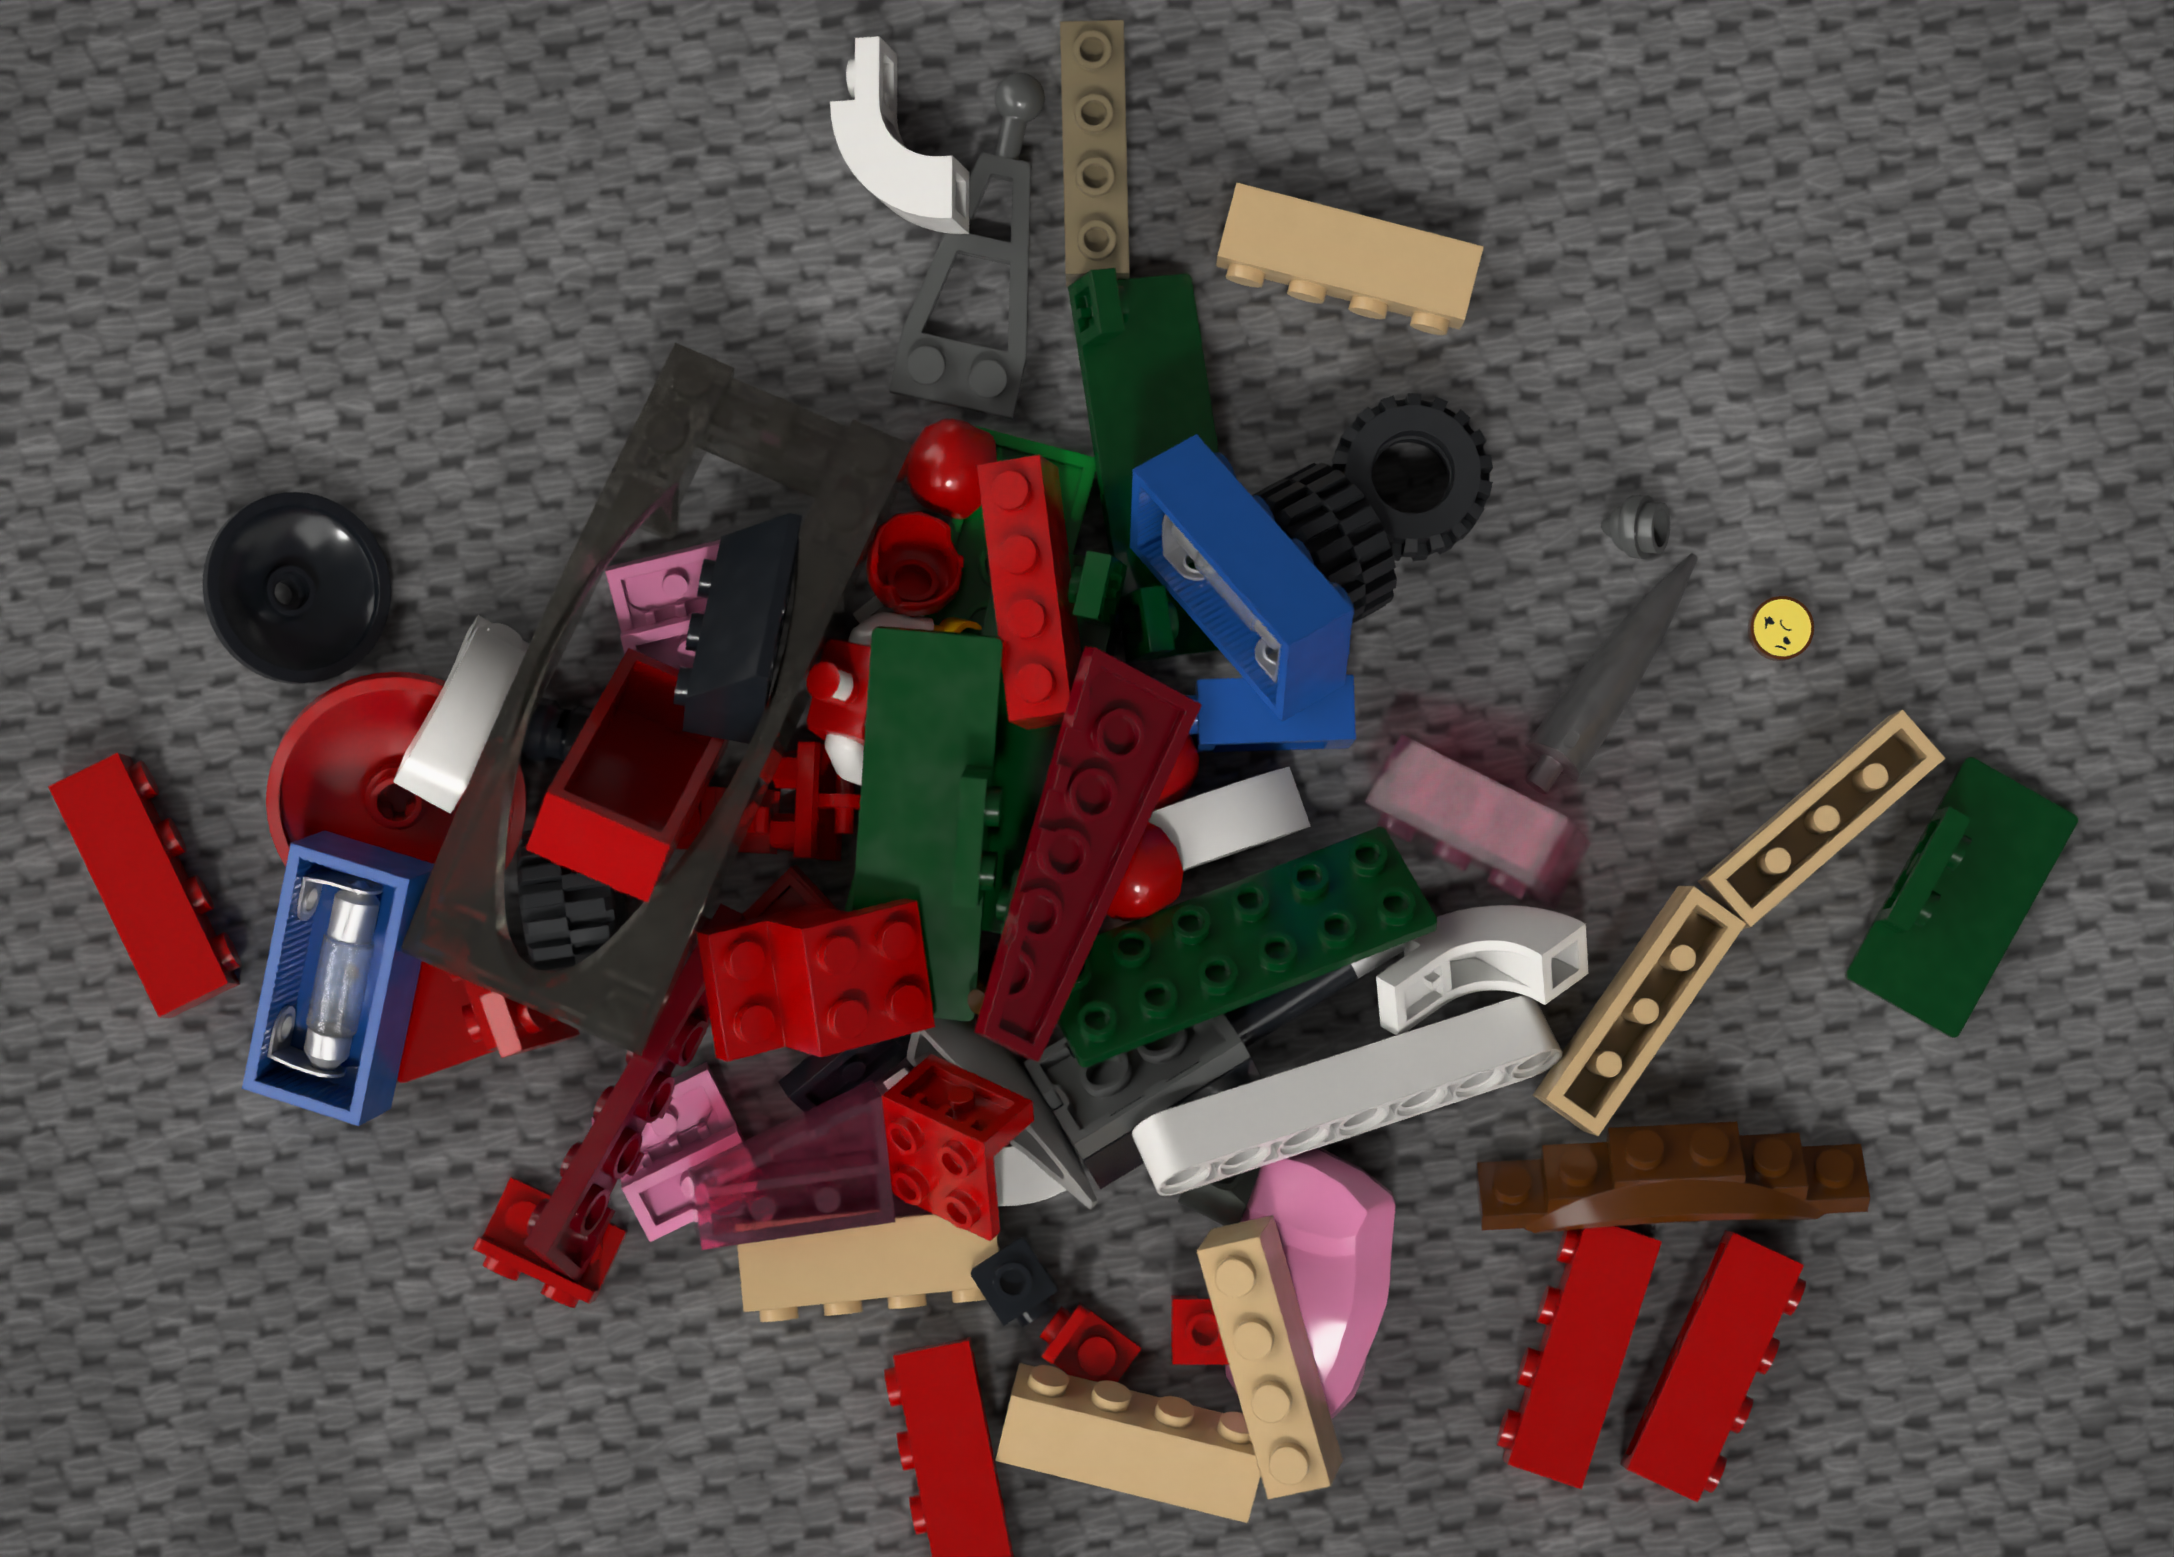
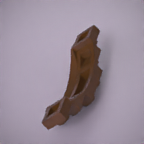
[1476,1121,1870,1233]

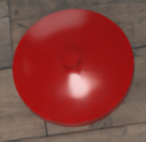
[266,671,527,922]

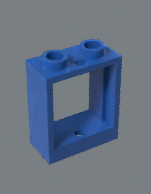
[1185,674,1356,753]

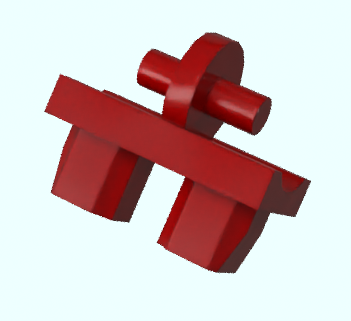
[769,742,860,861]

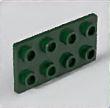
[1845,757,2078,1038]

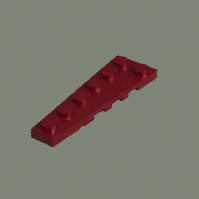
[974,647,1202,1062]
[524,904,747,1283]

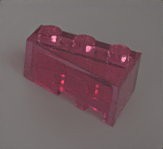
[1365,734,1591,910]
[688,1080,895,1250]

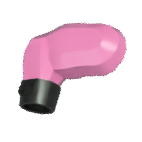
[1178,1147,1396,1419]

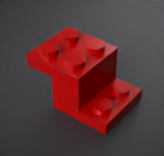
[697,898,935,1062]

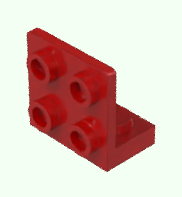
[359,919,503,1083]
[882,1054,1034,1241]

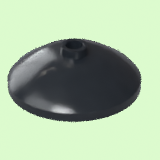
[203,492,391,684]

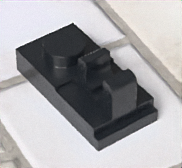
[778,1034,911,1127]

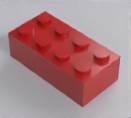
[526,648,730,903]

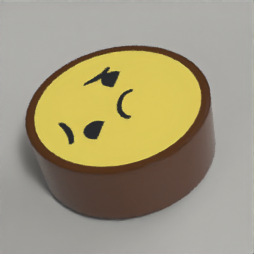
[1748,596,1814,661]

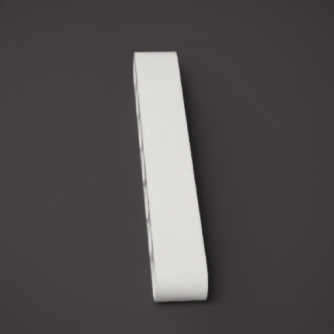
[1132,995,1563,1196]

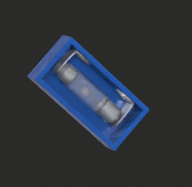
[1130,434,1354,722]
[242,830,441,1126]

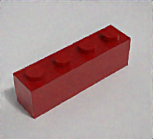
[977,455,1082,730]
[48,752,242,1018]
[1496,1226,1662,1489]
[1620,1230,1806,1502]
[884,1337,1014,1557]

